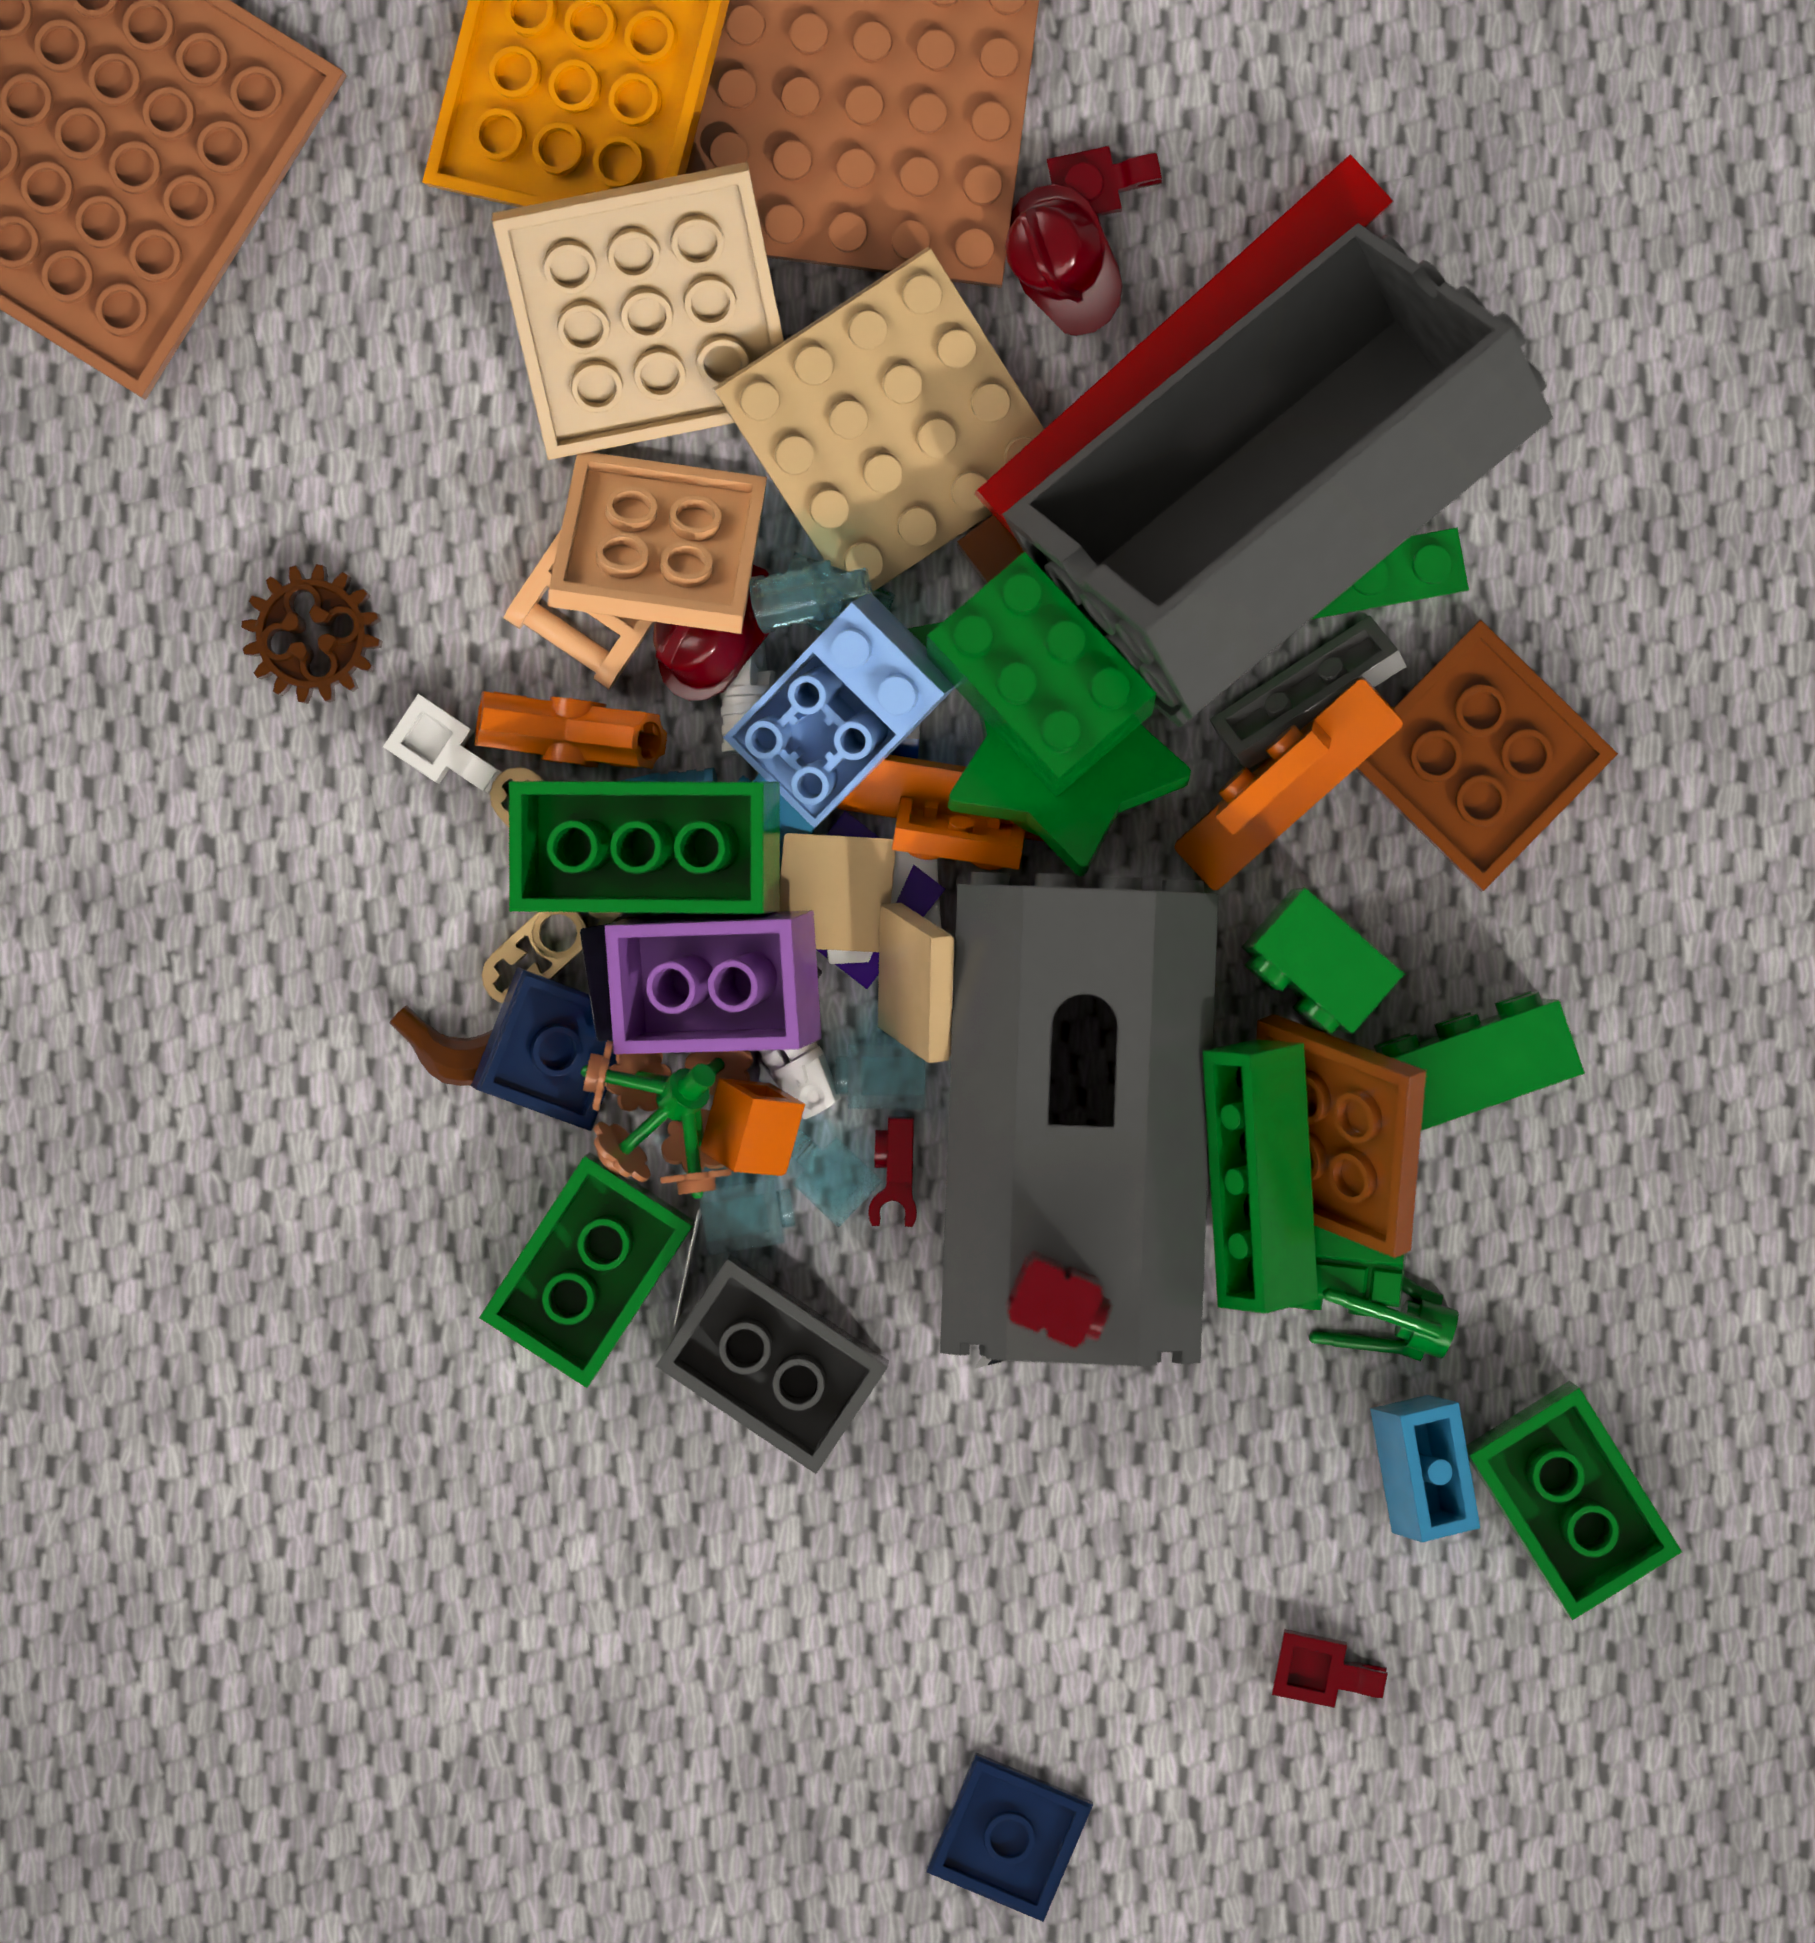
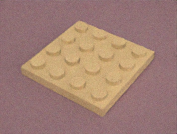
[492,162,784,460]
[712,247,1044,602]

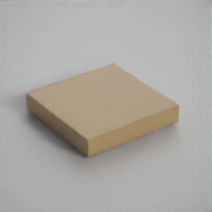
[878,903,954,1063]

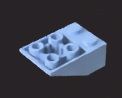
[723,591,955,828]

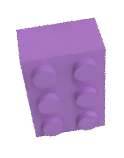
[605,910,822,1054]

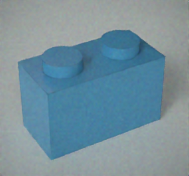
[1370,1395,1481,1542]

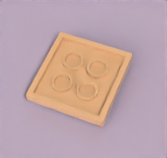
[548,452,767,634]

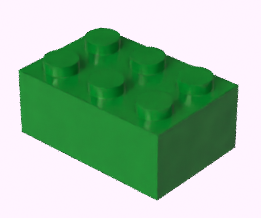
[927,552,1157,797]
[1241,887,1404,1034]
[1374,991,1585,1131]
[479,1153,695,1388]
[1466,1381,1682,1620]

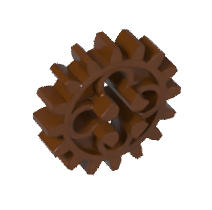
[241,564,383,704]

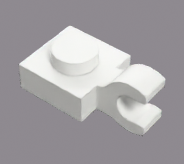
[383,694,502,793]

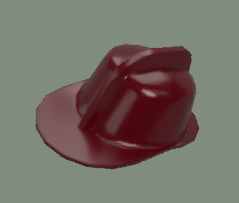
[1005,184,1123,336]
[653,565,781,702]

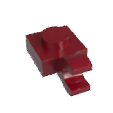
[1047,146,1162,217]
[868,1116,917,1227]
[1272,1629,1388,1708]

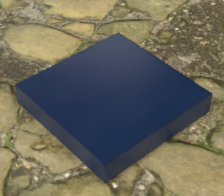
[471,967,617,1131]
[926,1752,1093,1922]

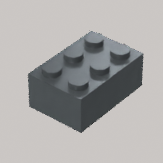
[656,1254,889,1474]

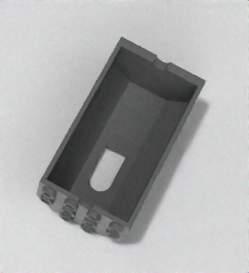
[1002,223,1553,728]
[940,872,1218,1366]

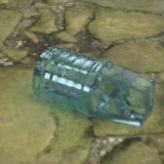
[750,560,873,634]

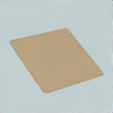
[777,833,896,952]

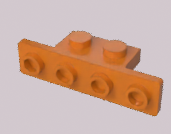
[1175,678,1403,891]
[837,754,1044,870]

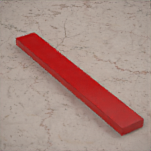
[975,154,1393,540]

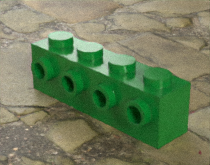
[1203,1039,1318,1314]

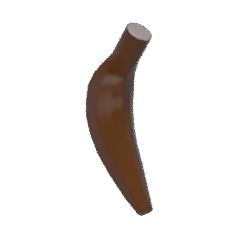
[389,1005,492,1086]

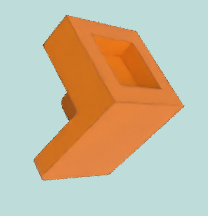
[701,1078,805,1176]

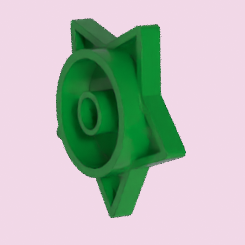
[948,714,1191,876]

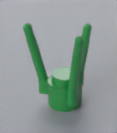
[1309,1276,1459,1361]

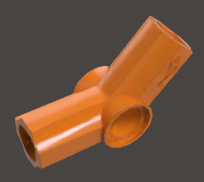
[475,691,667,769]

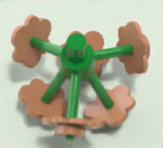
[581,1040,753,1199]

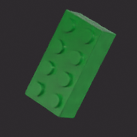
[509,781,780,914]

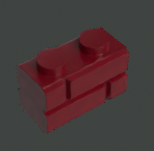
[1006,1251,1113,1349]

